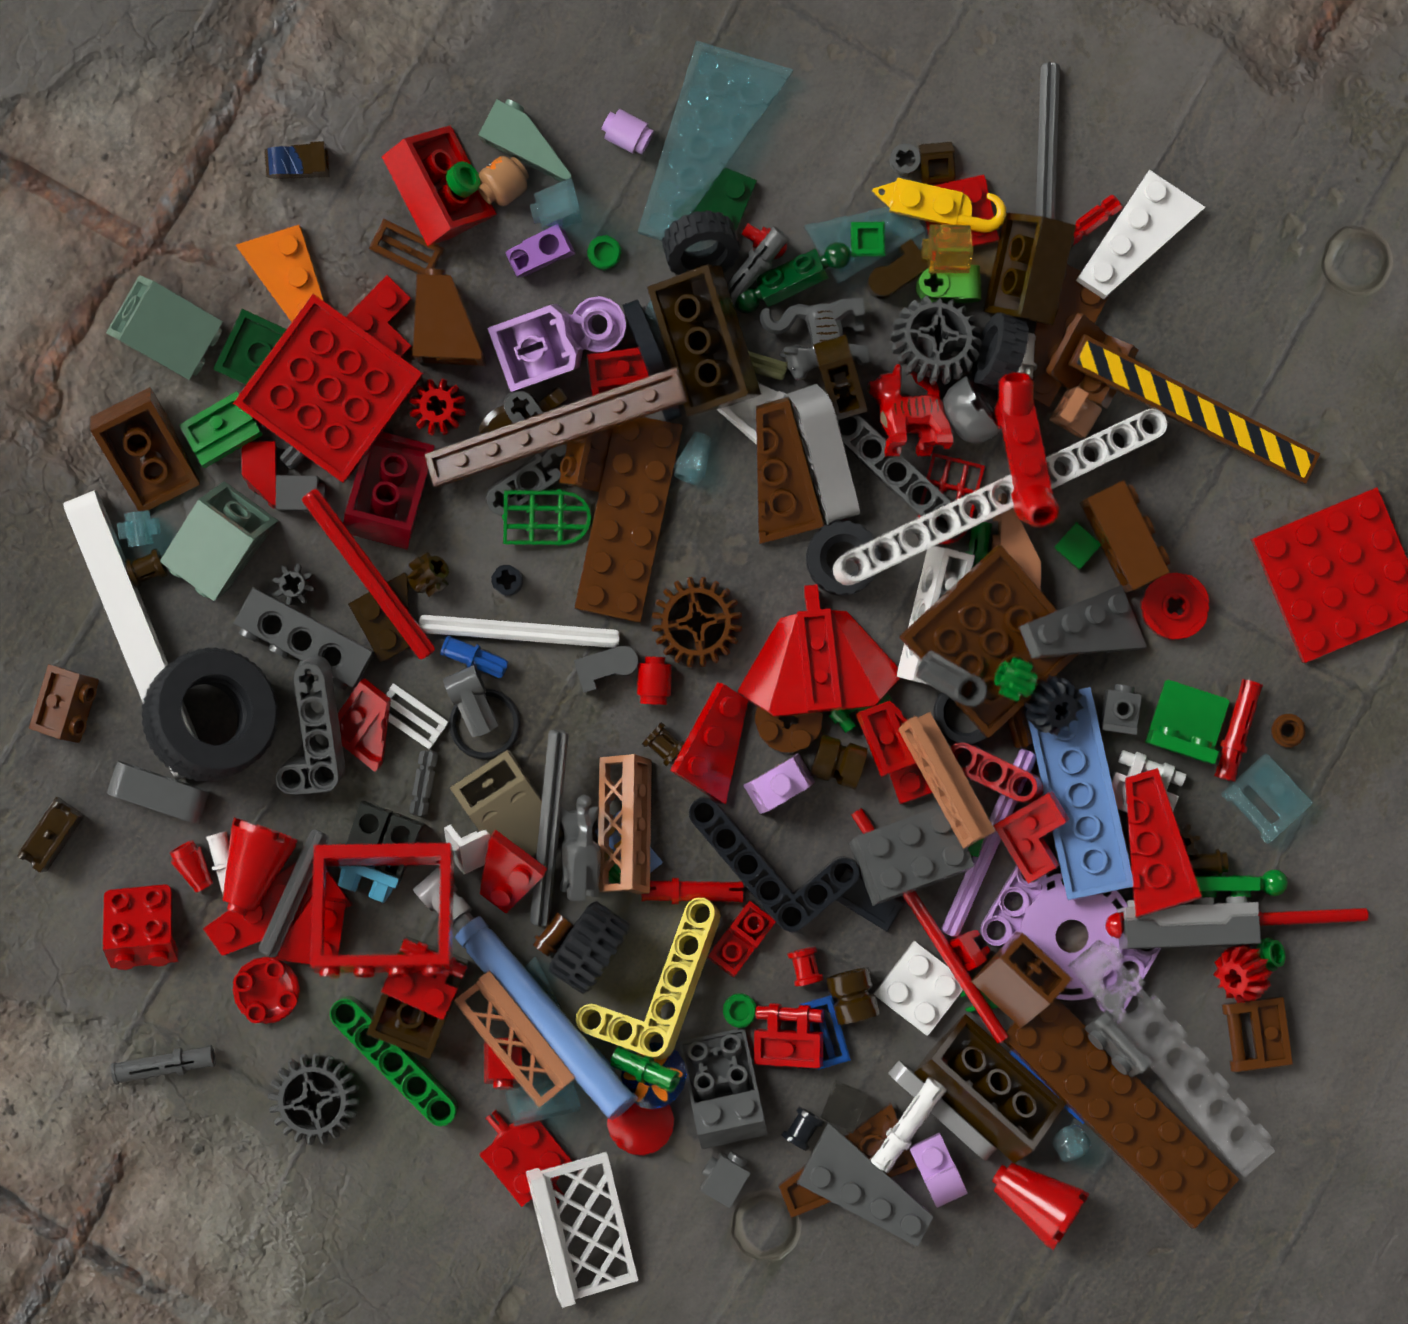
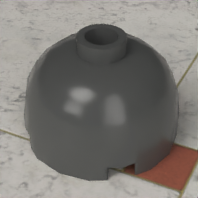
[943,375,1002,444]

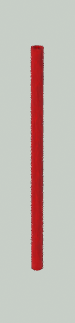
[851,808,1009,1043]

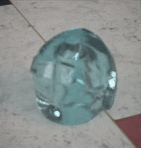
[1053,1124,1091,1162]

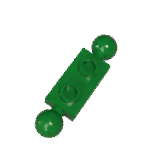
[1195,869,1288,897]

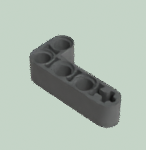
[275,655,345,795]

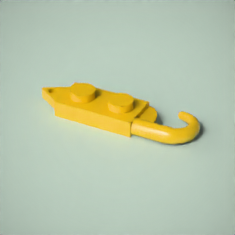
[872,178,1006,232]

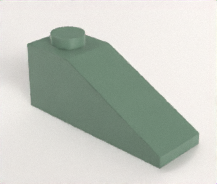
[478,99,573,186]

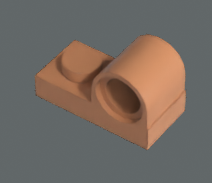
[1049,387,1102,439]

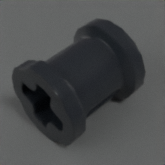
[491,565,523,596]
[781,1106,825,1151]

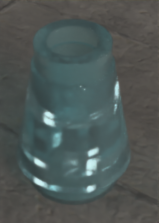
[674,432,712,485]

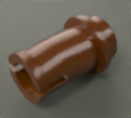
[533,912,574,957]

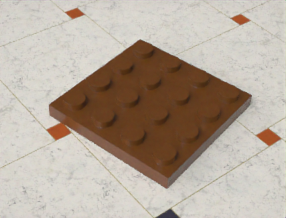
[899,545,1078,738]

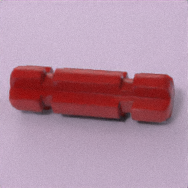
[1073,195,1122,246]

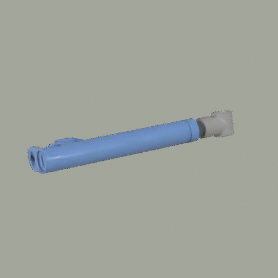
[413,867,638,1120]

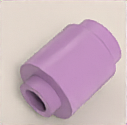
[601,109,654,155]

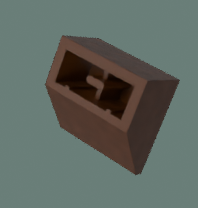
[971,932,1073,1028]

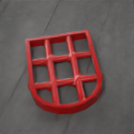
[918,453,985,545]

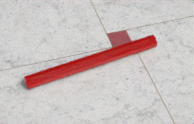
[302,489,435,660]

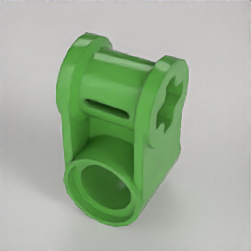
[915,265,982,303]

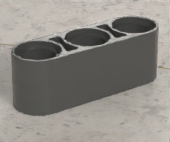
[107,761,210,824]

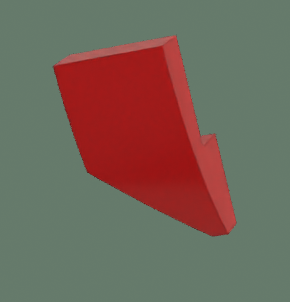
[242,441,277,509]

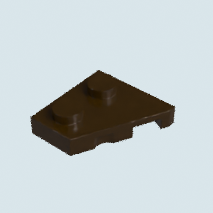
[348,572,410,663]

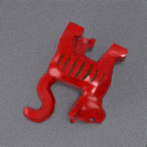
[867,364,953,456]

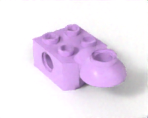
[487,296,626,392]

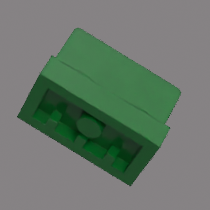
[1145,680,1230,764]

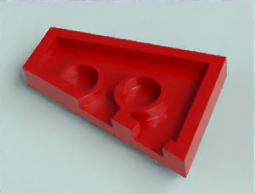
[670,682,749,804]

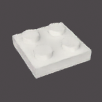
[874,941,963,1036]

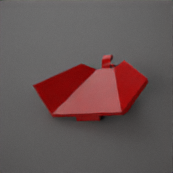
[737,584,901,717]

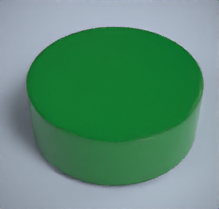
[446,161,481,197]
[587,235,621,270]
[723,993,756,1028]

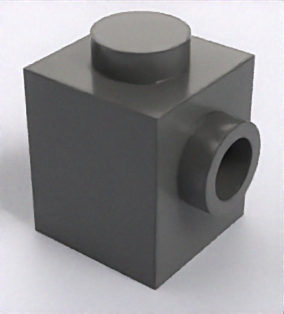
[701,1151,751,1208]

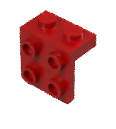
[103,884,178,970]

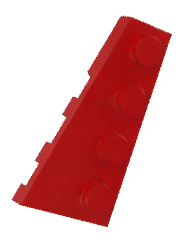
[203,863,353,956]

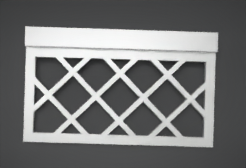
[526,1152,638,1308]

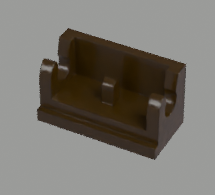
[17,797,85,873]

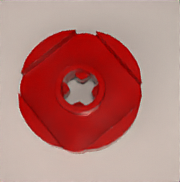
[1140,572,1209,640]

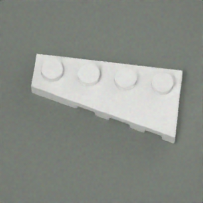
[1076,170,1205,299]

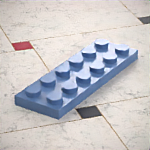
[1025,687,1133,900]

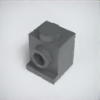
[1099,684,1142,735]

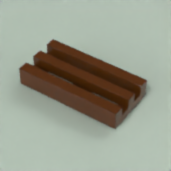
[369,218,445,274]

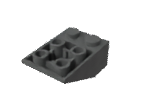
[679,1027,768,1149]

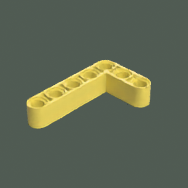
[576,898,720,1060]

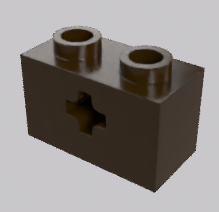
[813,335,868,420]

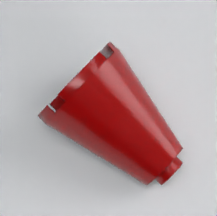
[223,817,298,915]
[992,1163,1090,1251]

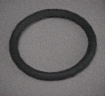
[449,689,520,760]

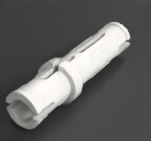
[871,1077,946,1173]

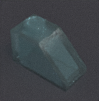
[530,179,582,231]

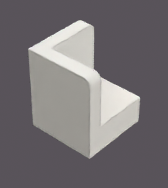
[444,825,490,874]

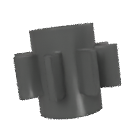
[272,564,315,605]

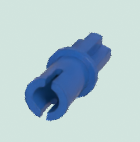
[440,635,508,678]

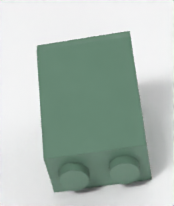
[106,275,223,380]
[160,481,278,601]

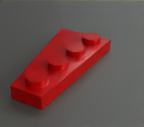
[1125,768,1202,919]

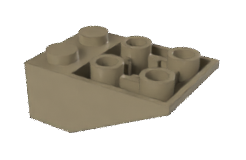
[450,750,564,856]

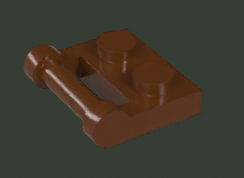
[1222,996,1293,1072]

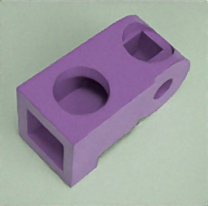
[505,224,576,278]

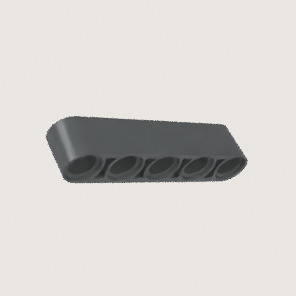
[837,414,952,533]

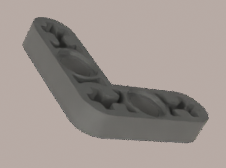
[486,390,566,515]

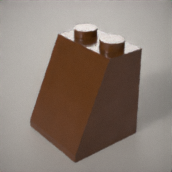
[413,269,486,366]

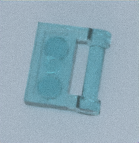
[1221,753,1313,844]

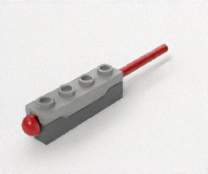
[1105,896,1368,950]

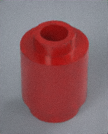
[637,656,672,705]

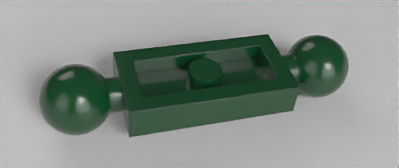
[735,242,851,313]

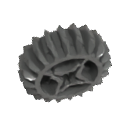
[890,296,982,386]
[268,1053,360,1145]

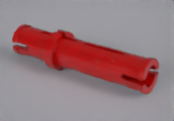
[1214,679,1263,782]
[641,878,743,904]

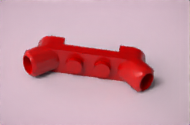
[995,372,1060,527]

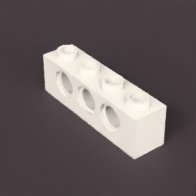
[897,546,975,684]

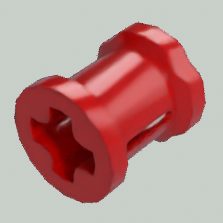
[787,946,824,987]

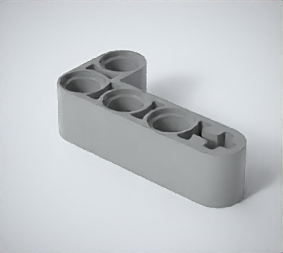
[784,384,860,525]

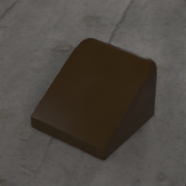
[919,142,956,184]

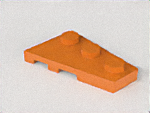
[235,225,325,322]

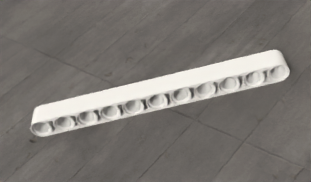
[833,408,1167,585]

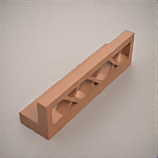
[898,712,995,849]
[598,754,652,894]
[454,971,575,1108]

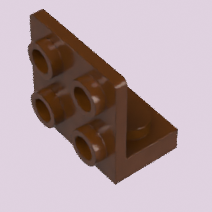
[1046,313,1139,409]

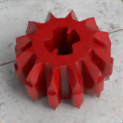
[409,379,466,436]
[1213,944,1273,1003]

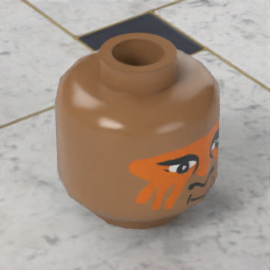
[478,156,529,206]

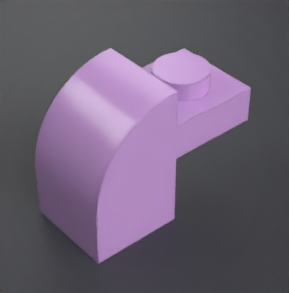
[909,1133,968,1208]

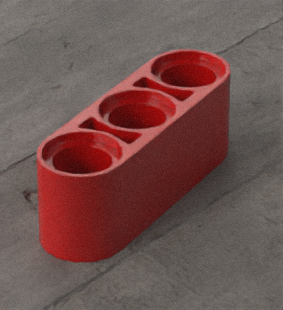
[950,742,1043,804]

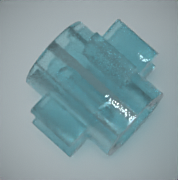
[117,510,161,547]

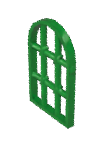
[502,489,591,546]

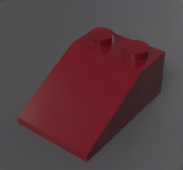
[344,432,435,550]

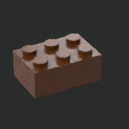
[1080,480,1170,593]

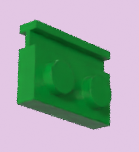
[179,391,263,469]

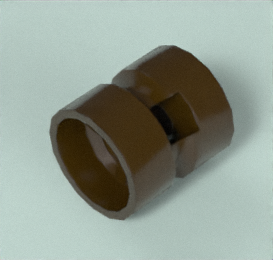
[810,734,868,790]
[826,967,880,1025]

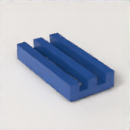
[799,995,851,1070]

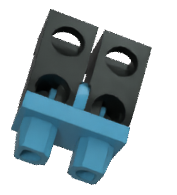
[338,801,425,903]

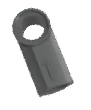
[915,651,986,706]
[443,665,499,737]

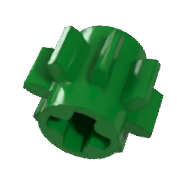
[994,657,1037,702]

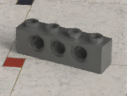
[233,588,375,691]

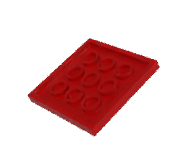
[233,294,424,484]
[1251,487,1408,663]

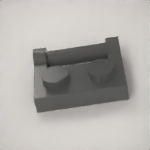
[1084,1009,1155,1078]

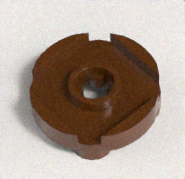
[755,706,823,753]

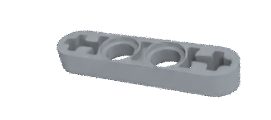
[888,1060,997,1161]

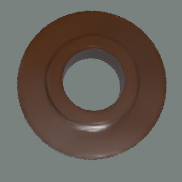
[1271,714,1306,747]

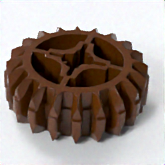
[651,577,742,667]

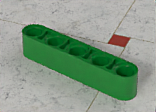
[330,996,458,1126]

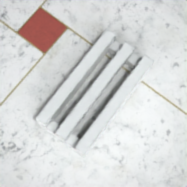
[385,683,449,749]

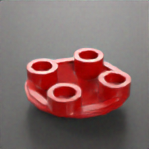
[232,956,300,1024]
[607,1088,674,1155]

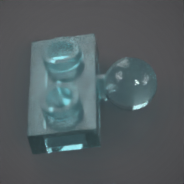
[505,1058,581,1126]

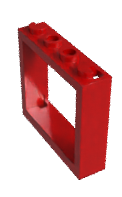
[310,843,454,979]

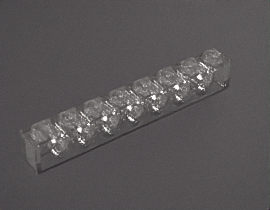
[1067,940,1275,1177]

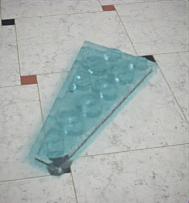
[638,40,793,241]

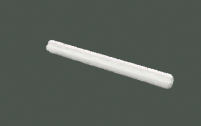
[419,615,620,648]

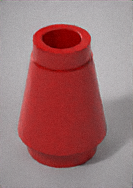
[169,840,213,893]

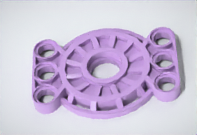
[980,864,1161,1015]

